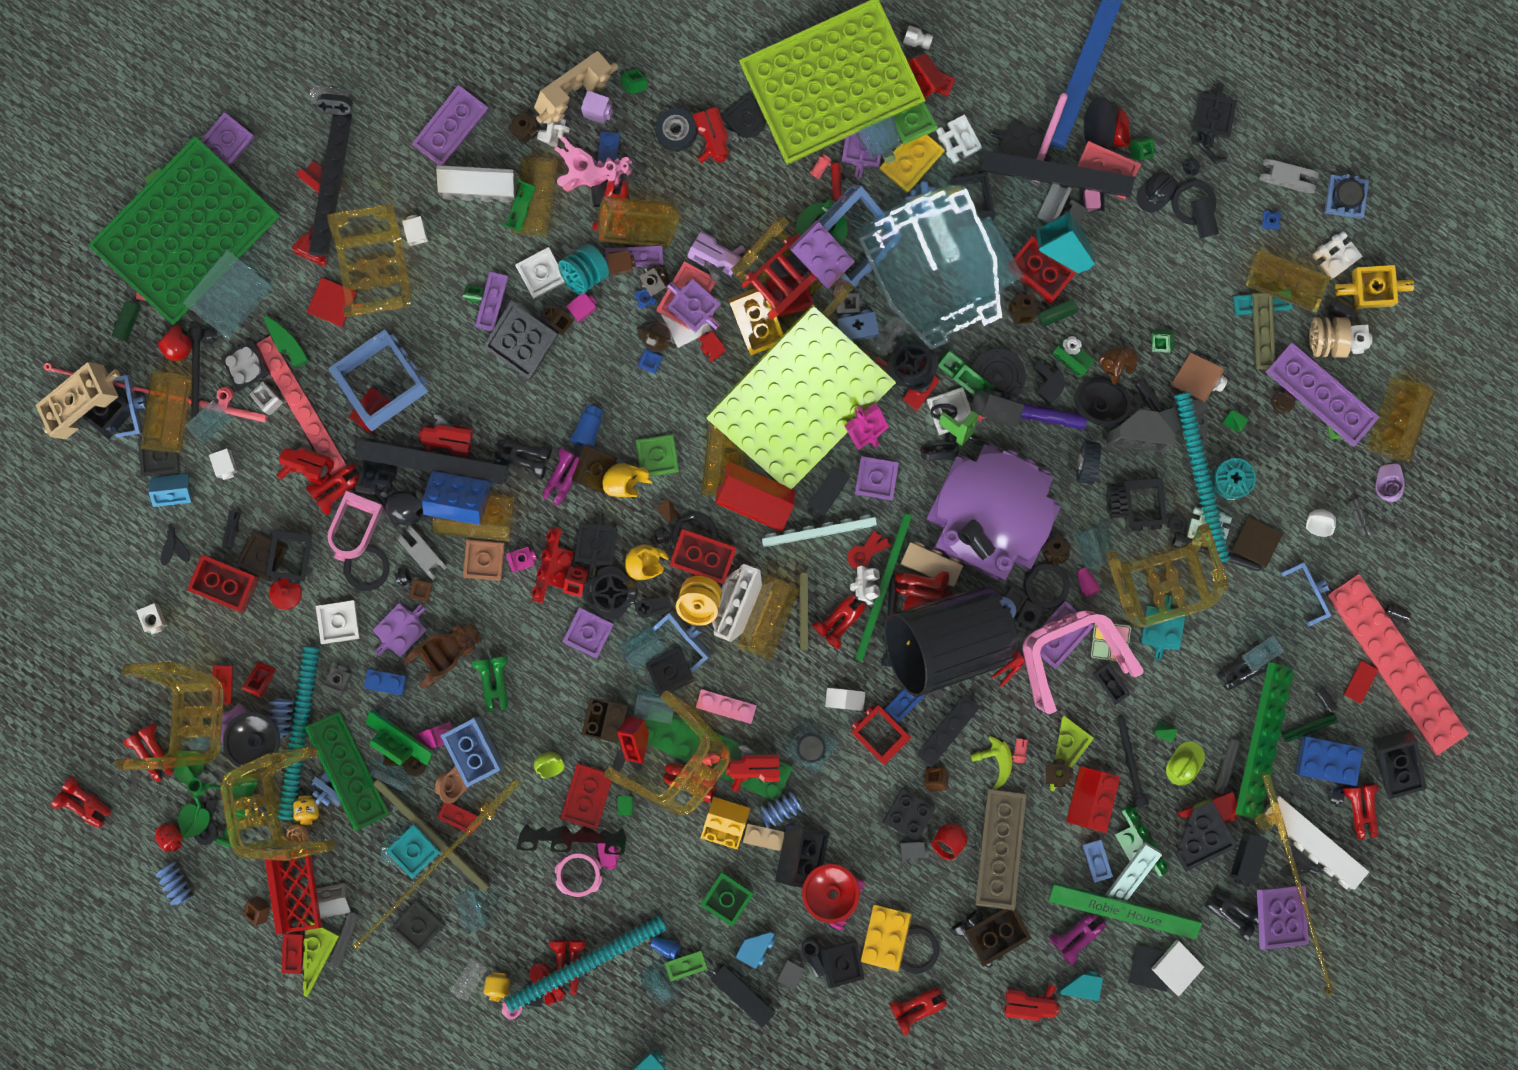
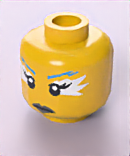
[293,796,319,825]

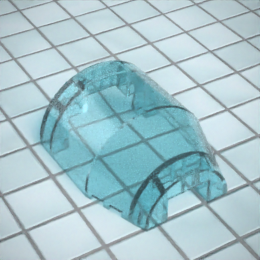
[858,185,1002,350]

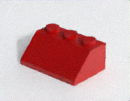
[1066,766,1120,833]

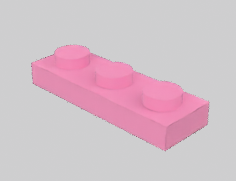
[696,689,757,724]

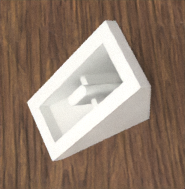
[249,381,284,415]
[825,688,865,711]

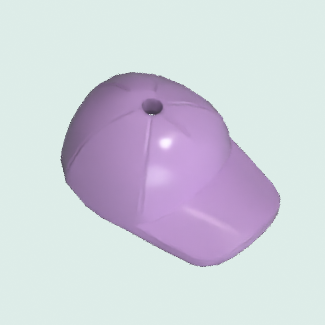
[1376,464,1405,502]

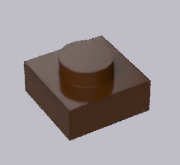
[409,579,433,603]

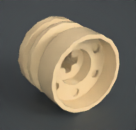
[1309,317,1352,358]

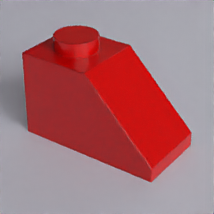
[617,717,649,764]

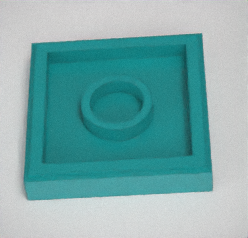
[386,823,441,879]

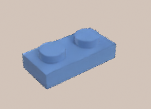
[1082,839,1113,883]

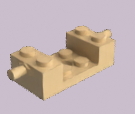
[534,51,618,125]
[36,362,120,439]

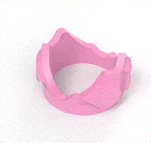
[555,853,603,897]

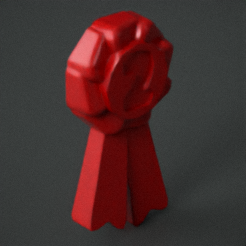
[847,531,891,569]
[529,963,567,1006]

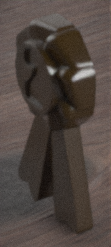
[1271,387,1296,414]
[383,755,427,777]

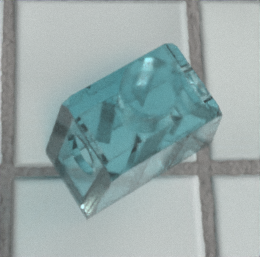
[856,115,901,165]

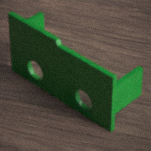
[499,178,536,232]

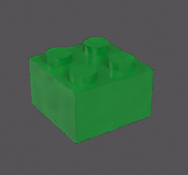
[700,871,754,927]

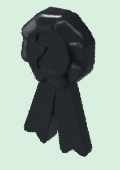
[194,798,218,845]

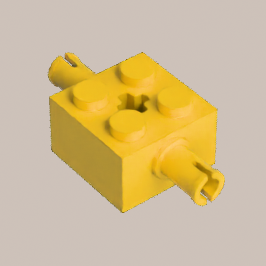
[1335,265,1414,309]

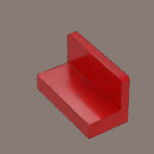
[908,53,947,99]
[296,161,342,194]
[349,387,391,434]

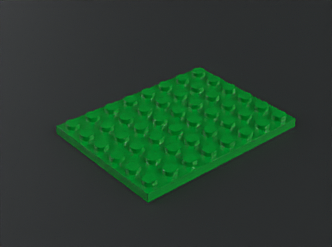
[88,136,280,326]

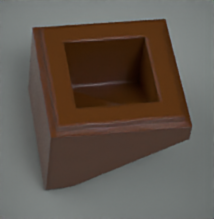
[657,498,679,523]
[924,766,949,792]
[244,897,271,926]

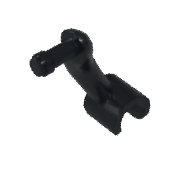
[1191,133,1227,165]
[945,432,988,446]

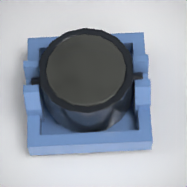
[1325,174,1369,219]

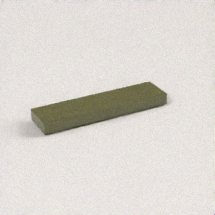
[1252,292,1275,370]
[800,573,808,650]

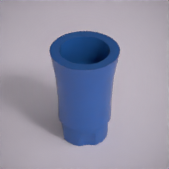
[569,405,604,448]

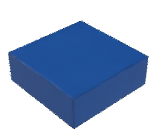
[638,349,663,374]

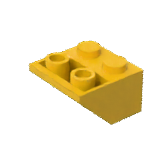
[701,797,750,849]

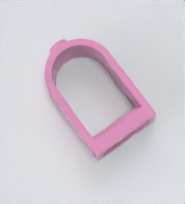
[328,491,384,562]

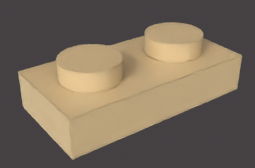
[743,823,785,851]

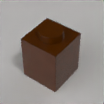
[606,251,636,276]

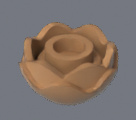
[286,824,309,846]

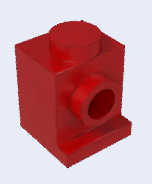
[698,331,726,363]
[563,566,589,597]

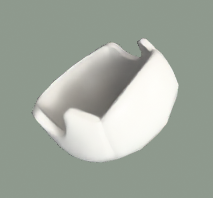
[1306,509,1336,537]

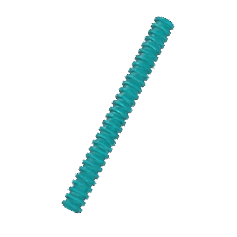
[1174,392,1231,563]
[277,646,320,820]
[504,915,666,1013]

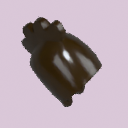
[637,321,677,352]

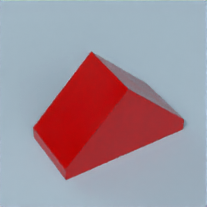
[242,662,276,697]

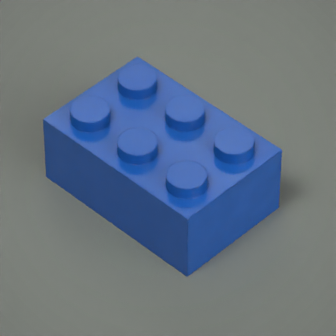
[422,471,489,525]
[1294,736,1363,786]

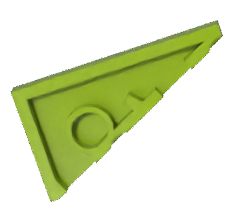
[1049,715,1094,792]
[303,919,340,997]

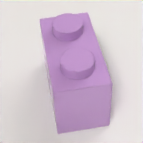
[581,90,613,125]

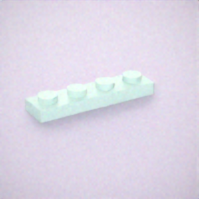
[1105,842,1162,901]

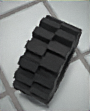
[1107,483,1128,518]

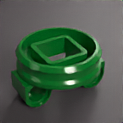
[796,198,848,246]

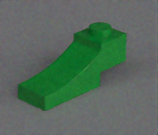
[938,348,995,396]

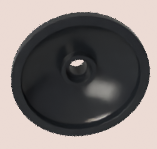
[1074,377,1131,427]
[223,712,280,771]

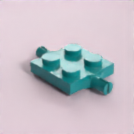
[1141,595,1186,661]

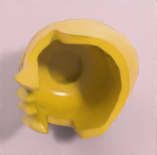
[602,463,653,497]
[625,544,669,580]

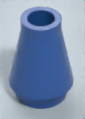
[650,936,681,960]

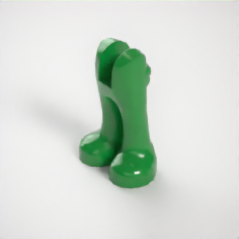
[472,656,508,712]

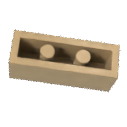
[900,541,963,588]

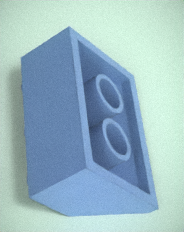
[441,716,505,788]

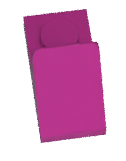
[415,722,453,750]

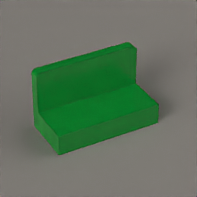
[1051,337,1095,378]

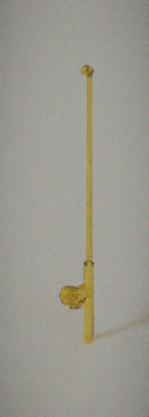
[1255,773,1333,996]
[352,778,521,949]

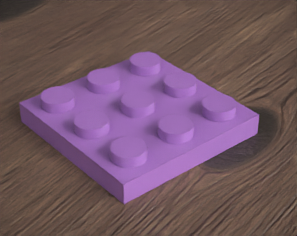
[1257,885,1309,950]

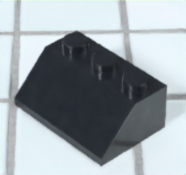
[775,824,829,888]

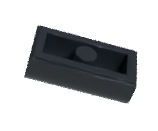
[1191,197,1219,239]
[1093,662,1131,705]

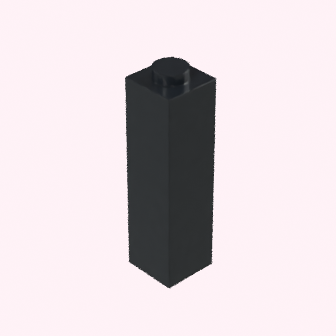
[711,964,775,1028]

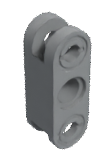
[1259,159,1319,193]
[396,525,448,580]

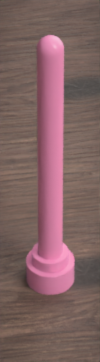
[1032,93,1068,183]

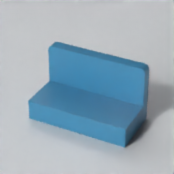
[148,474,192,507]

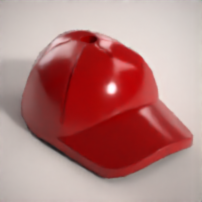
[1112,107,1130,148]

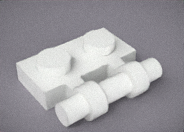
[936,115,982,164]
[1312,231,1363,280]

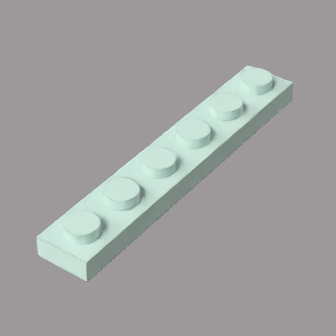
[762,515,877,547]

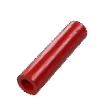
[831,163,842,202]

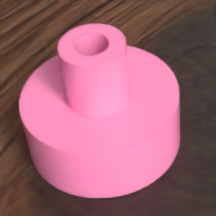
[502,1001,522,1020]

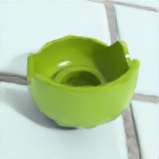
[534,751,565,779]

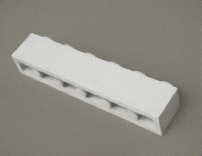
[1263,795,1369,890]

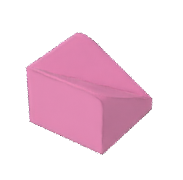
[1083,190,1101,212]

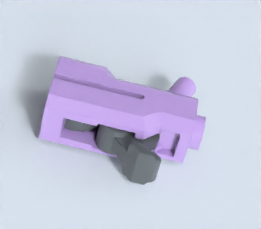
[687,231,745,281]

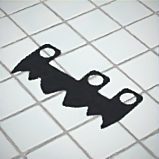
[517,824,626,855]

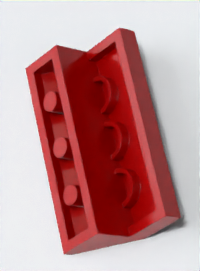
[715,461,795,531]

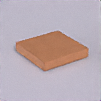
[1171,353,1224,403]
[463,539,505,581]

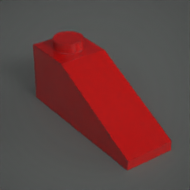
[1176,791,1238,823]

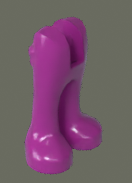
[542,447,579,506]
[1048,913,1107,966]

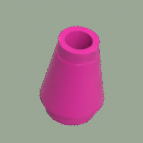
[1076,568,1100,598]

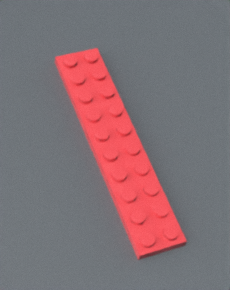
[1326,574,1469,755]

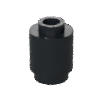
[1328,297,1358,323]

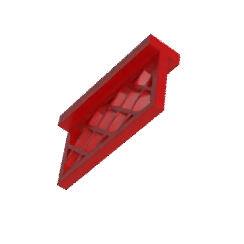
[264,850,322,935]

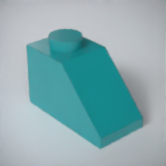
[1058,970,1103,1001]

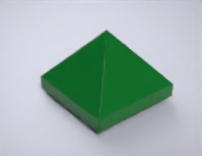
[463,285,485,303]

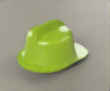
[1166,742,1205,785]

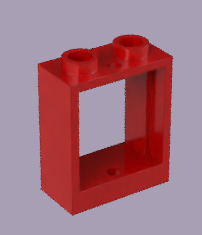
[851,705,911,765]

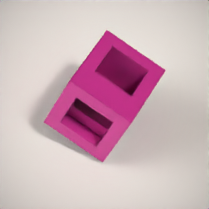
[506,547,537,573]
[597,843,620,870]

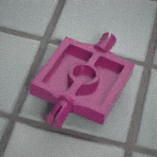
[844,403,889,450]

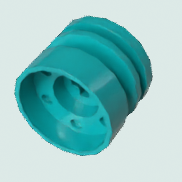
[558,244,609,295]
[1210,458,1256,501]

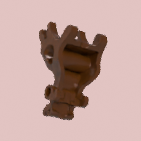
[403,623,482,689]

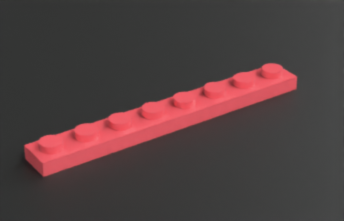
[257,336,347,476]

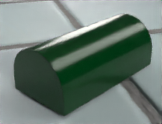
[1036,299,1078,328]
[112,300,141,342]

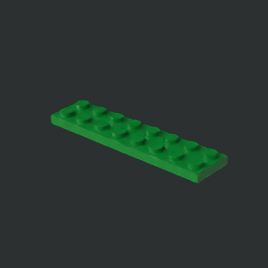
[1235,662,1294,820]
[645,704,793,802]

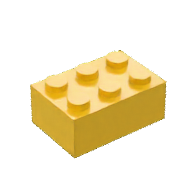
[728,288,784,355]

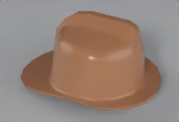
[434,766,470,804]

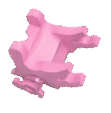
[554,136,632,192]

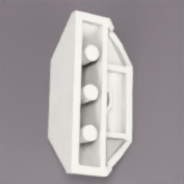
[712,564,763,642]

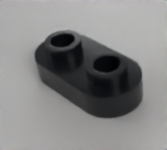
[920,441,959,461]

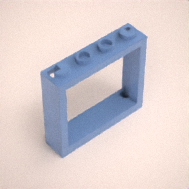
[818,184,902,289]
[328,329,428,431]

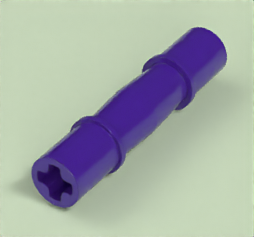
[1019,402,1087,430]

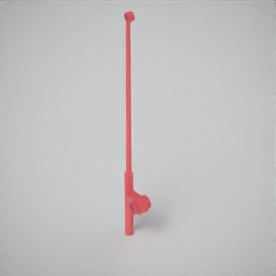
[44,362,267,423]

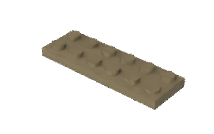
[975,789,1026,910]

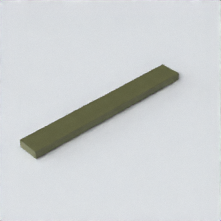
[373,779,491,892]

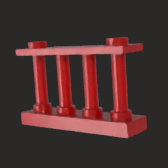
[741,233,817,320]

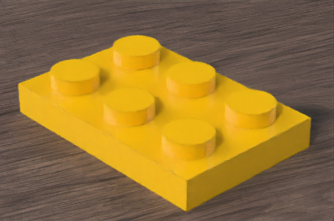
[879,135,945,194]
[861,905,912,971]

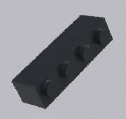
[916,695,980,767]

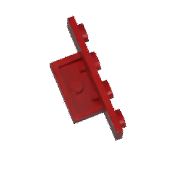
[532,527,574,603]

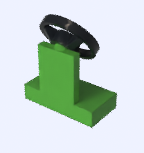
[931,404,979,446]

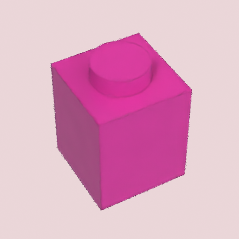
[566,293,597,324]

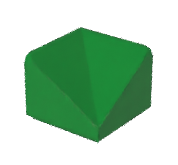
[620,69,648,95]
[1130,136,1155,161]
[1151,329,1175,353]
[1223,409,1248,433]
[1152,721,1178,742]
[618,796,634,816]

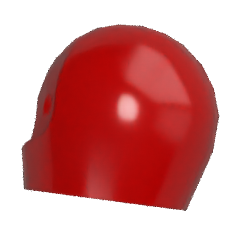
[157,324,192,361]
[932,823,968,860]

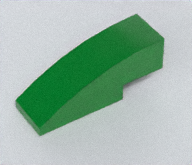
[263,316,310,368]

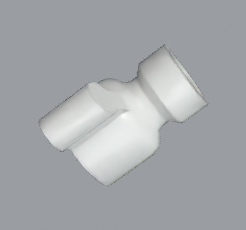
[903,25,933,50]

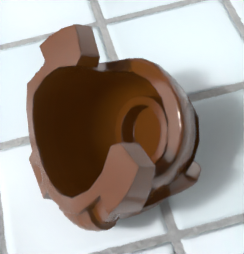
[1098,346,1138,385]

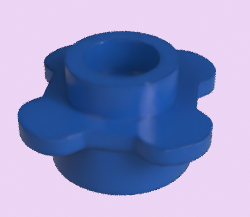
[1261,210,1282,230]
[634,289,656,309]

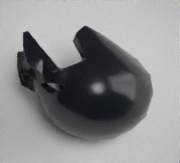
[386,490,430,525]

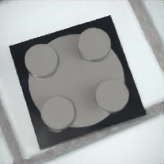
[221,340,270,391]

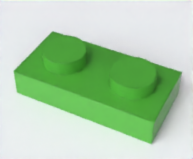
[665,950,708,981]

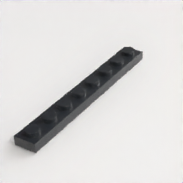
[309,114,352,258]

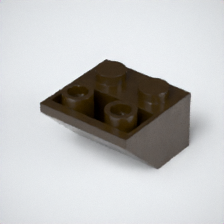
[581,697,629,744]

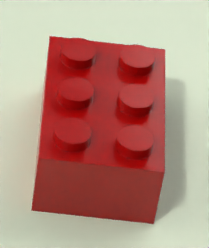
[1006,236,1076,305]
[669,528,737,584]
[187,555,260,613]

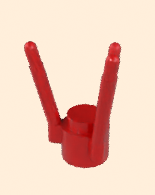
[992,650,1025,687]

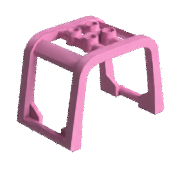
[1022,610,1143,714]

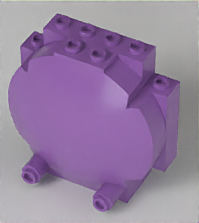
[926,443,1061,582]

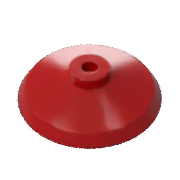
[269,578,302,610]

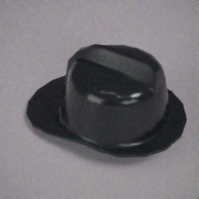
[1136,172,1178,213]

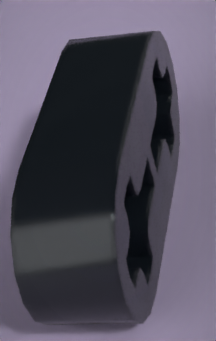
[316,94,353,115]

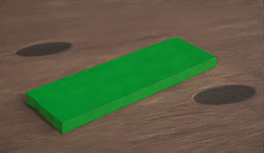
[304,711,390,832]

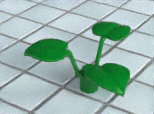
[173,750,258,838]

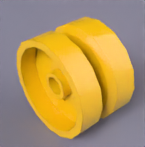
[676,576,722,625]

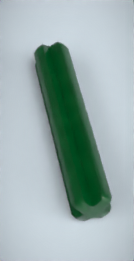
[1282,713,1337,742]

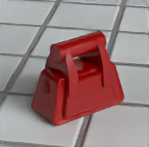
[292,226,332,267]

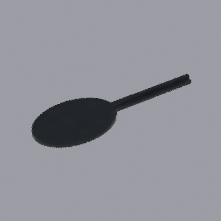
[1084,97,1117,211]

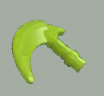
[970,736,1012,790]

